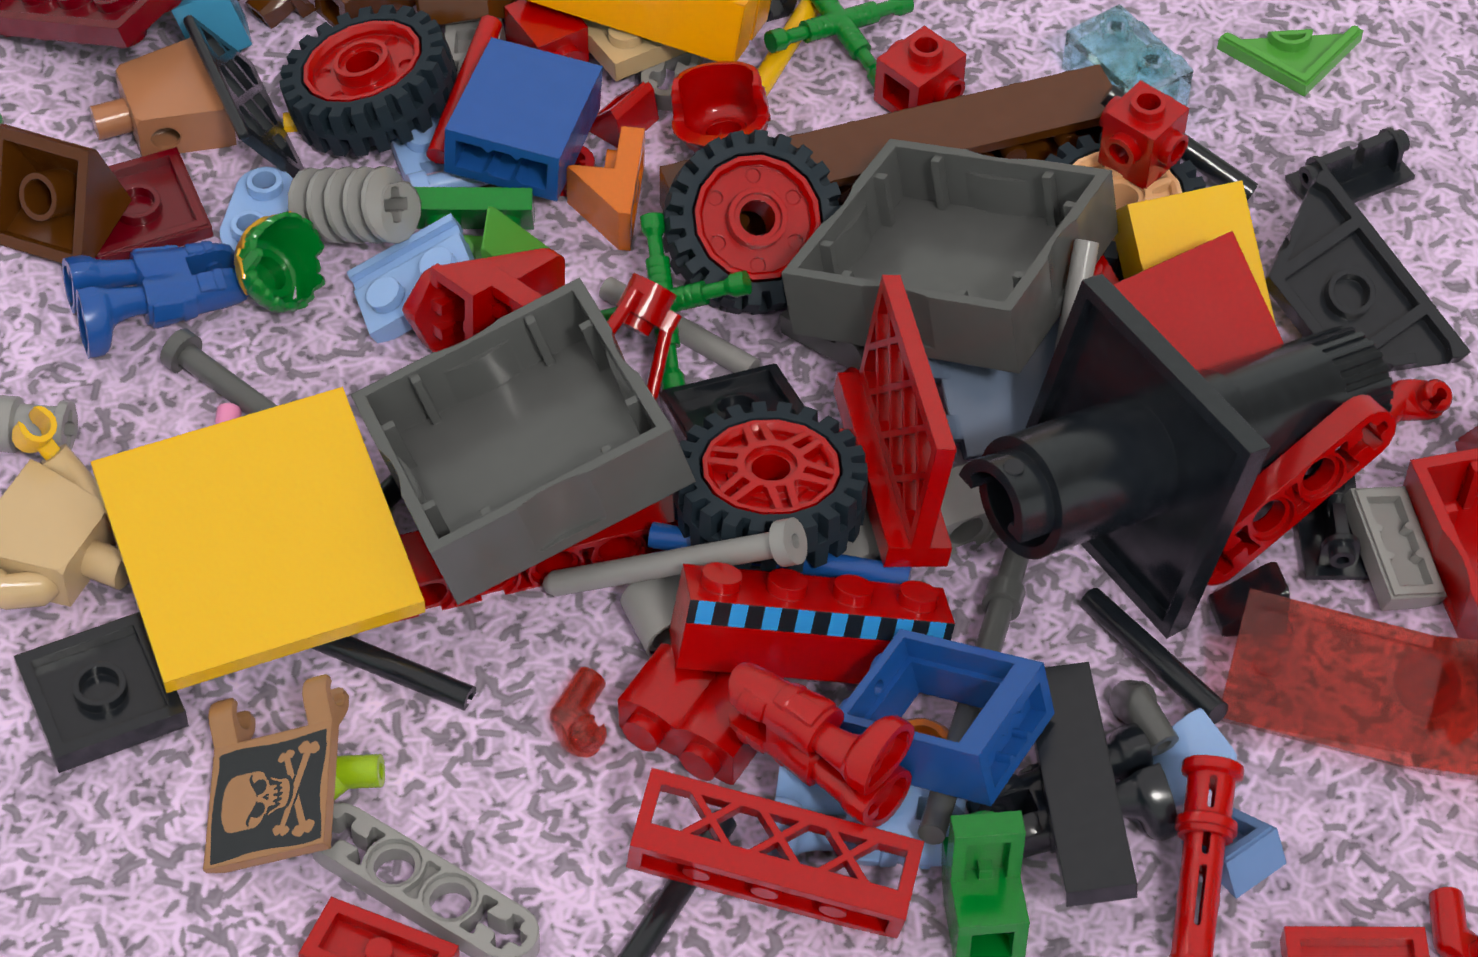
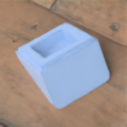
[1153,708,1237,807]

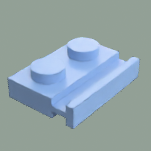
[347,213,474,343]

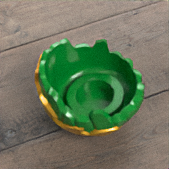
[234,211,326,314]

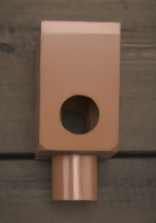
[89,37,237,156]

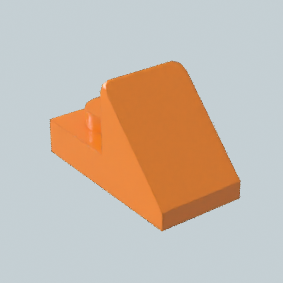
[567,126,645,251]

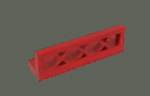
[626,768,925,939]

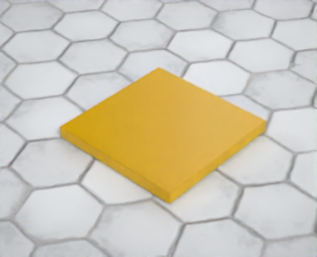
[90,387,425,694]

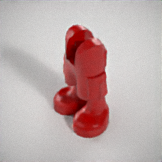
[727,662,915,828]

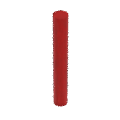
[426,15,502,164]

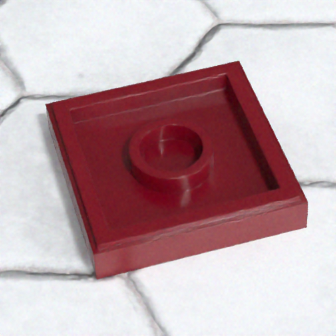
[95,147,214,260]

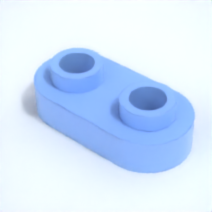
[220,167,293,252]

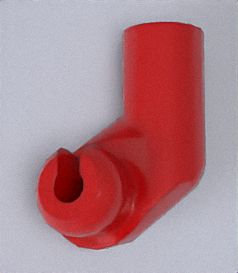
[1389,379,1453,425]

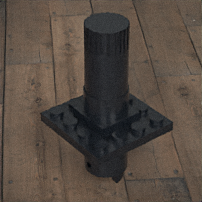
[959,274,1394,639]

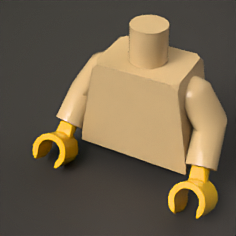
[0,406,129,610]

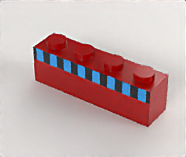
[669,562,955,684]

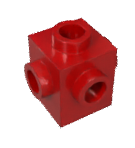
[874,25,967,112]
[1098,80,1190,190]

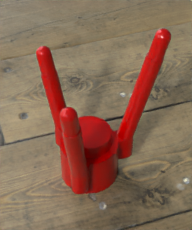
[607,273,682,401]

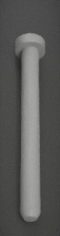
[543,517,808,597]

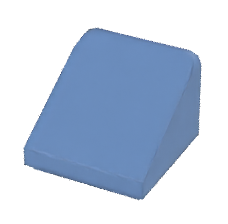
[1181,808,1287,899]

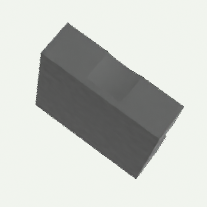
[781,139,1119,374]
[350,278,696,605]

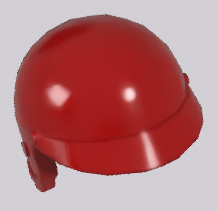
[671,61,771,153]

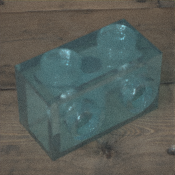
[1062,4,1194,107]

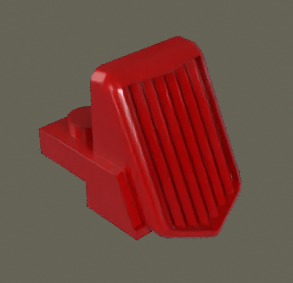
[402,248,565,353]

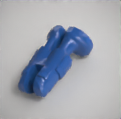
[62,241,249,359]

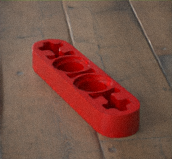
[1207,395,1396,586]

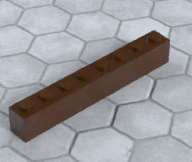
[660,64,1112,235]

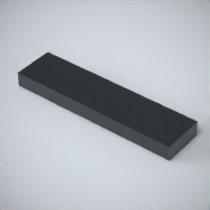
[1034,662,1137,907]

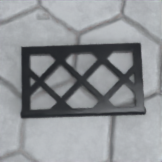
[183,15,304,178]

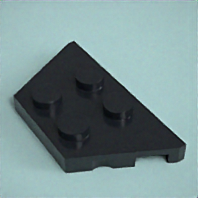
[1265,167,1471,372]

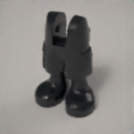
[966,723,1178,858]

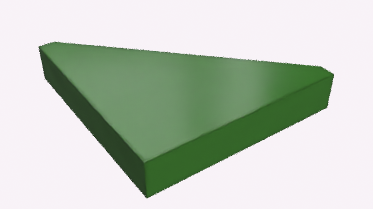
[1217,25,1364,97]

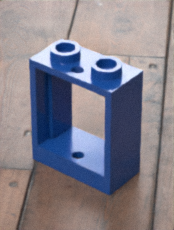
[838,629,1055,806]

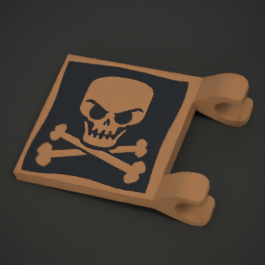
[203,674,349,873]

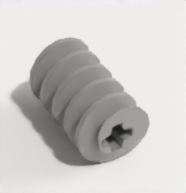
[288,166,421,244]

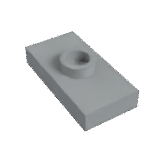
[1341,486,1447,611]

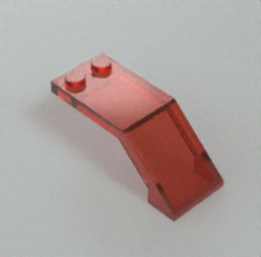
[1221,588,1478,781]

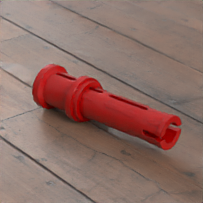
[1169,755,1244,957]

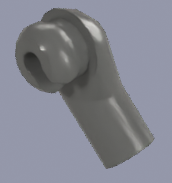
[1109,680,1179,756]

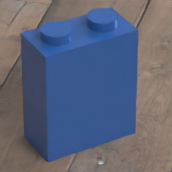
[444,37,603,202]

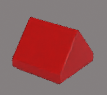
[589,81,659,148]

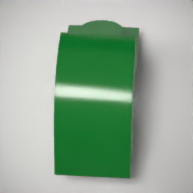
[941,810,1030,957]

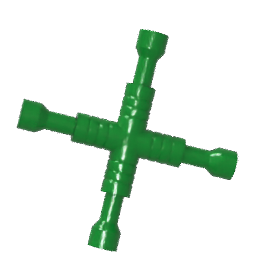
[764,0,914,89]
[600,212,752,391]

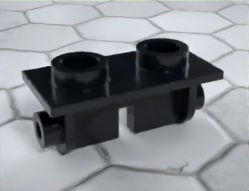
[1285,127,1415,203]
[1297,459,1370,580]

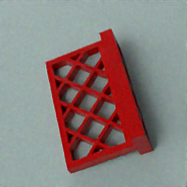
[833,275,957,567]

